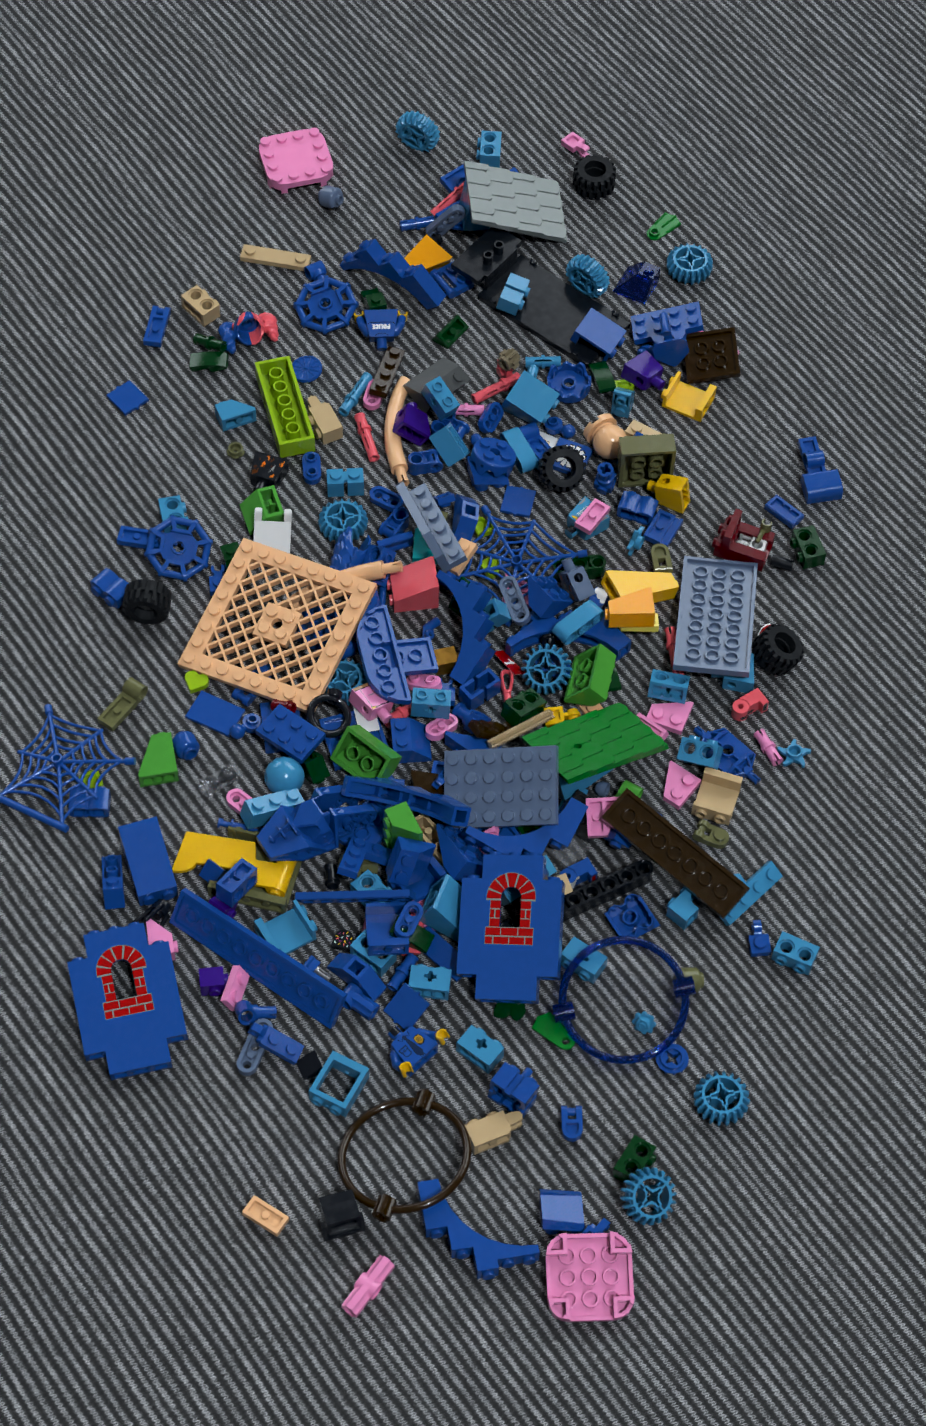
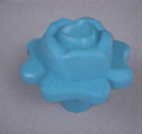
[632,1011,656,1034]

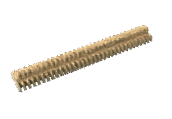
[487,709,555,749]

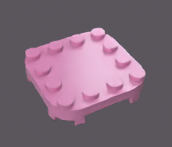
[259,128,333,194]
[545,1231,635,1322]

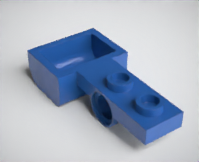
[797,436,843,504]

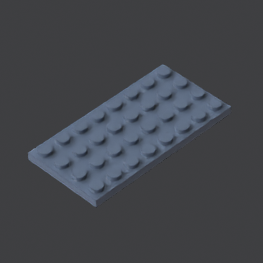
[673,556,758,678]

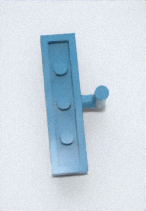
[719,861,783,926]

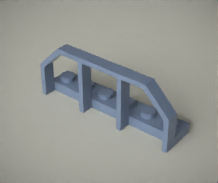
[395,481,468,573]

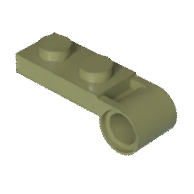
[97,677,148,732]

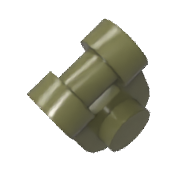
[650,543,673,573]
[692,819,729,849]

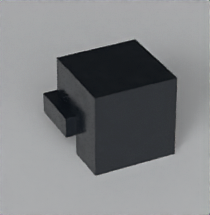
[319,1189,365,1242]

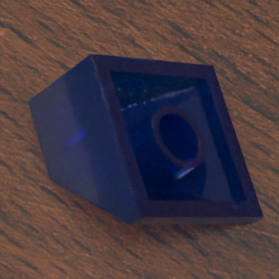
[613,261,661,305]

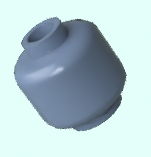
[318,185,344,209]

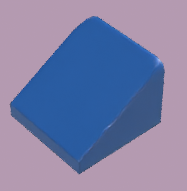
[199,859,227,883]

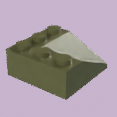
[618,433,676,488]

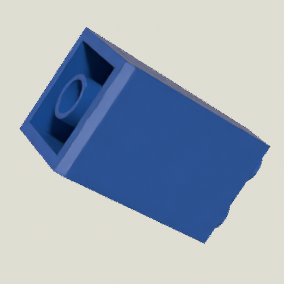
[118,816,178,906]

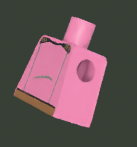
[348,683,394,724]

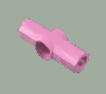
[341,1255,395,1318]

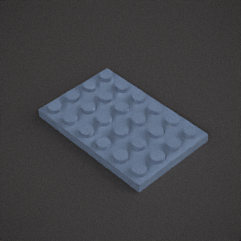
[444,745,559,828]

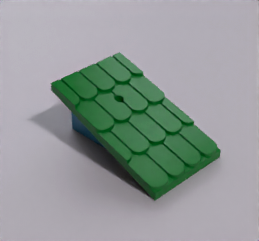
[521,703,669,802]

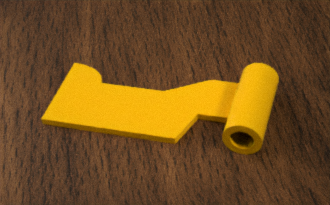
[172,831,297,897]

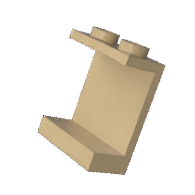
[691,767,743,825]

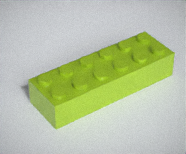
[255,356,315,458]

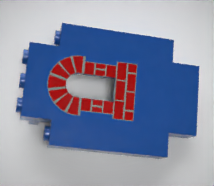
[456,851,565,1004]
[67,922,188,1080]

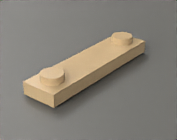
[240,244,311,271]

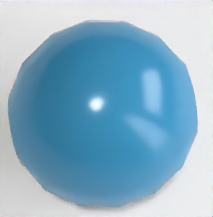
[264,756,305,793]

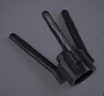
[127,899,171,927]

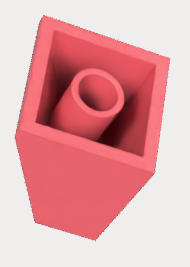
[386,556,439,613]

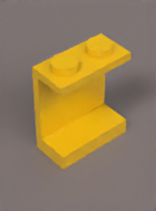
[661,371,717,422]

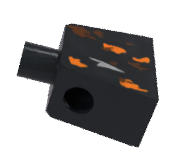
[250,451,289,491]

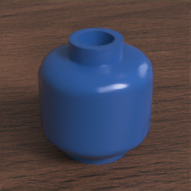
[172,731,200,760]

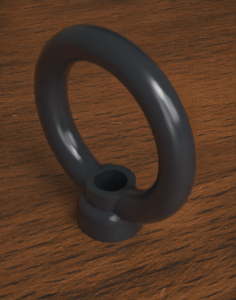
[306,688,351,738]

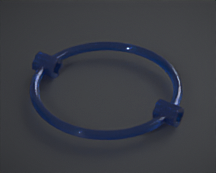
[552,936,696,1064]

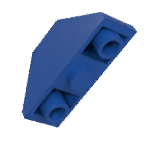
[452,494,480,542]
[327,953,387,1002]

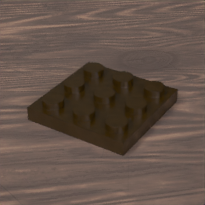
[685,327,741,384]

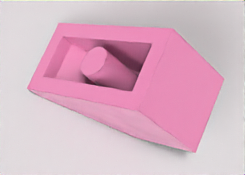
[146,919,179,961]

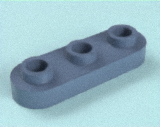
[425,204,466,237]
[499,576,531,626]
[237,1018,273,1076]

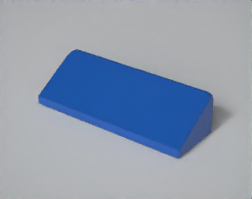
[424,926,462,982]

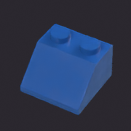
[390,717,432,763]
[385,836,436,886]

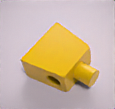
[647,474,690,514]

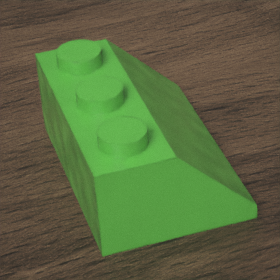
[564,643,617,706]
[330,725,402,779]
[382,801,423,850]

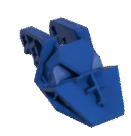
[256,785,378,861]

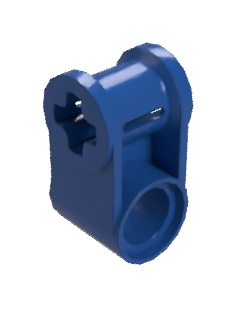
[408,449,443,475]
[378,507,409,538]

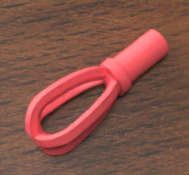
[500,669,514,702]

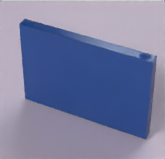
[185,691,245,737]

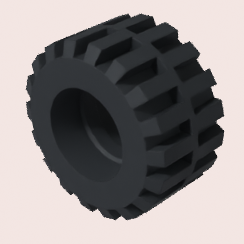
[573,154,616,200]
[537,445,586,491]
[122,579,172,624]
[752,623,804,676]

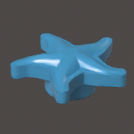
[626,526,645,556]
[777,739,811,768]

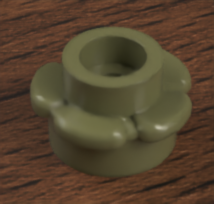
[227,442,245,459]

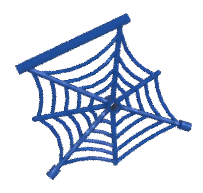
[437,505,588,627]
[0,704,136,833]

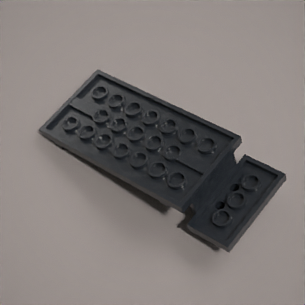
[451,227,630,369]

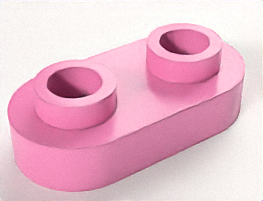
[363,379,383,410]
[406,674,442,691]
[425,713,458,741]
[226,788,252,815]

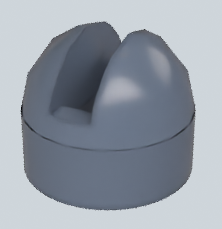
[595,781,610,797]

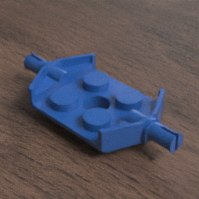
[693,725,761,785]

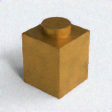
[434,646,459,676]

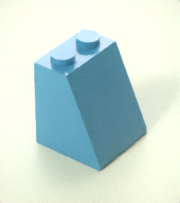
[501,370,560,427]
[420,874,462,942]

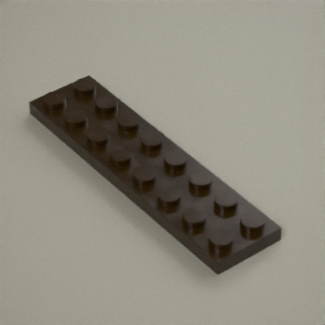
[601,788,750,919]

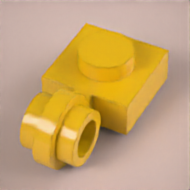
[544,706,581,728]

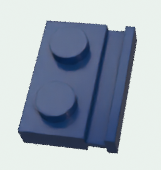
[643,509,683,547]

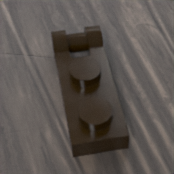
[468,720,519,742]

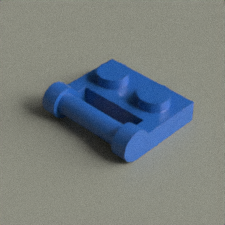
[429,261,474,299]

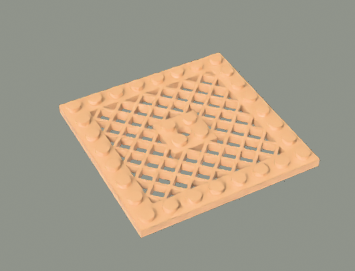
[177,538,378,713]

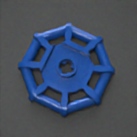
[293,275,359,335]
[144,515,213,582]

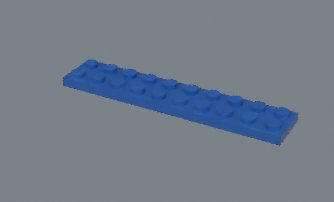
[169,888,348,1029]

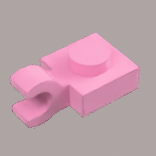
[561,132,590,158]

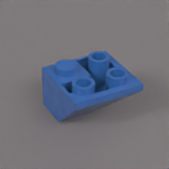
[528,576,574,618]

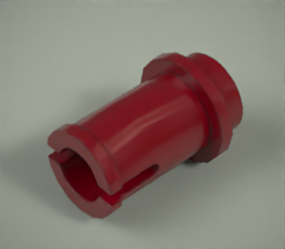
[271,699,297,713]

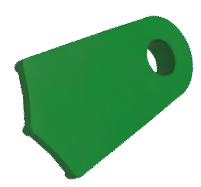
[646,212,681,241]
[532,1012,575,1050]

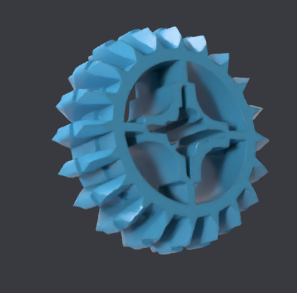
[395,110,440,152]
[666,243,713,285]
[565,254,610,299]
[318,498,368,543]
[521,643,573,695]
[324,658,368,706]
[693,1071,750,1127]
[620,1167,677,1225]

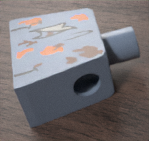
[559,557,596,601]

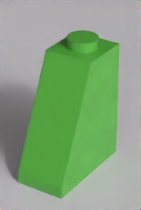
[138,732,179,787]

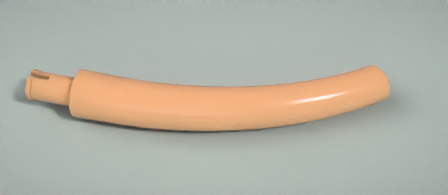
[384,376,410,486]
[285,560,403,610]

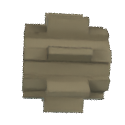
[498,348,521,371]

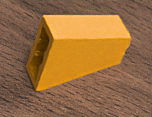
[404,234,452,272]
[604,587,655,628]

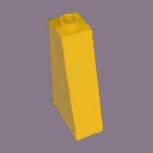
[601,570,679,603]

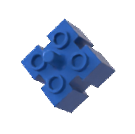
[488,1062,539,1118]

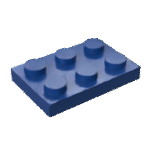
[255,704,326,764]

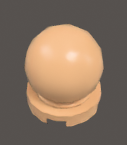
[583,413,626,460]

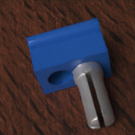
[304,955,332,981]

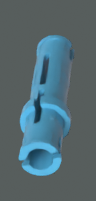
[338,372,373,417]

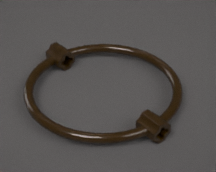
[338,1089,471,1223]

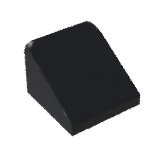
[296,1050,323,1080]

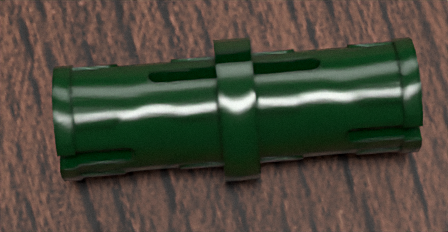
[193,333,227,352]

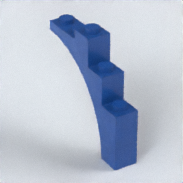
[340,239,446,310]
[436,570,496,685]
[505,609,632,661]
[341,775,471,827]
[460,797,588,856]
[417,1179,540,1280]

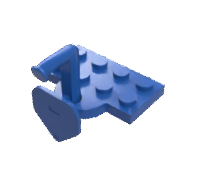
[630,301,704,367]

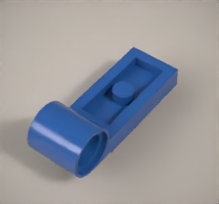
[519,422,551,464]

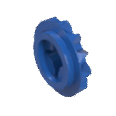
[656,1043,689,1075]

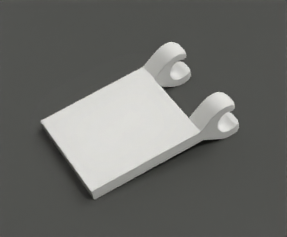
[253,507,292,553]

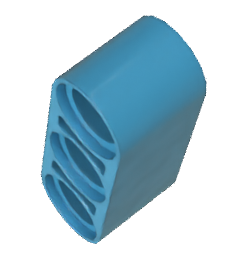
[500,427,539,474]
[552,600,604,645]

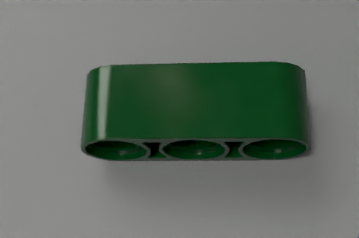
[552,554,606,583]

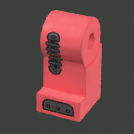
[731,688,769,721]

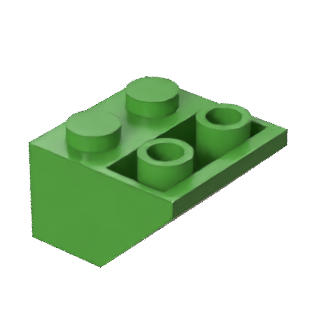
[240,485,284,535]

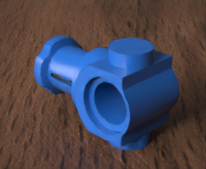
[594,462,617,495]
[452,702,491,734]

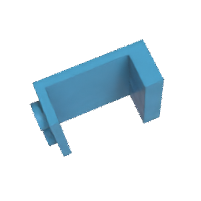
[254,899,318,954]

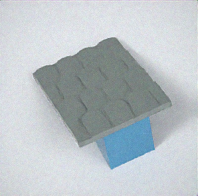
[460,160,567,243]

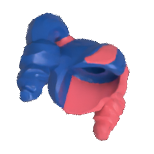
[218,312,279,354]

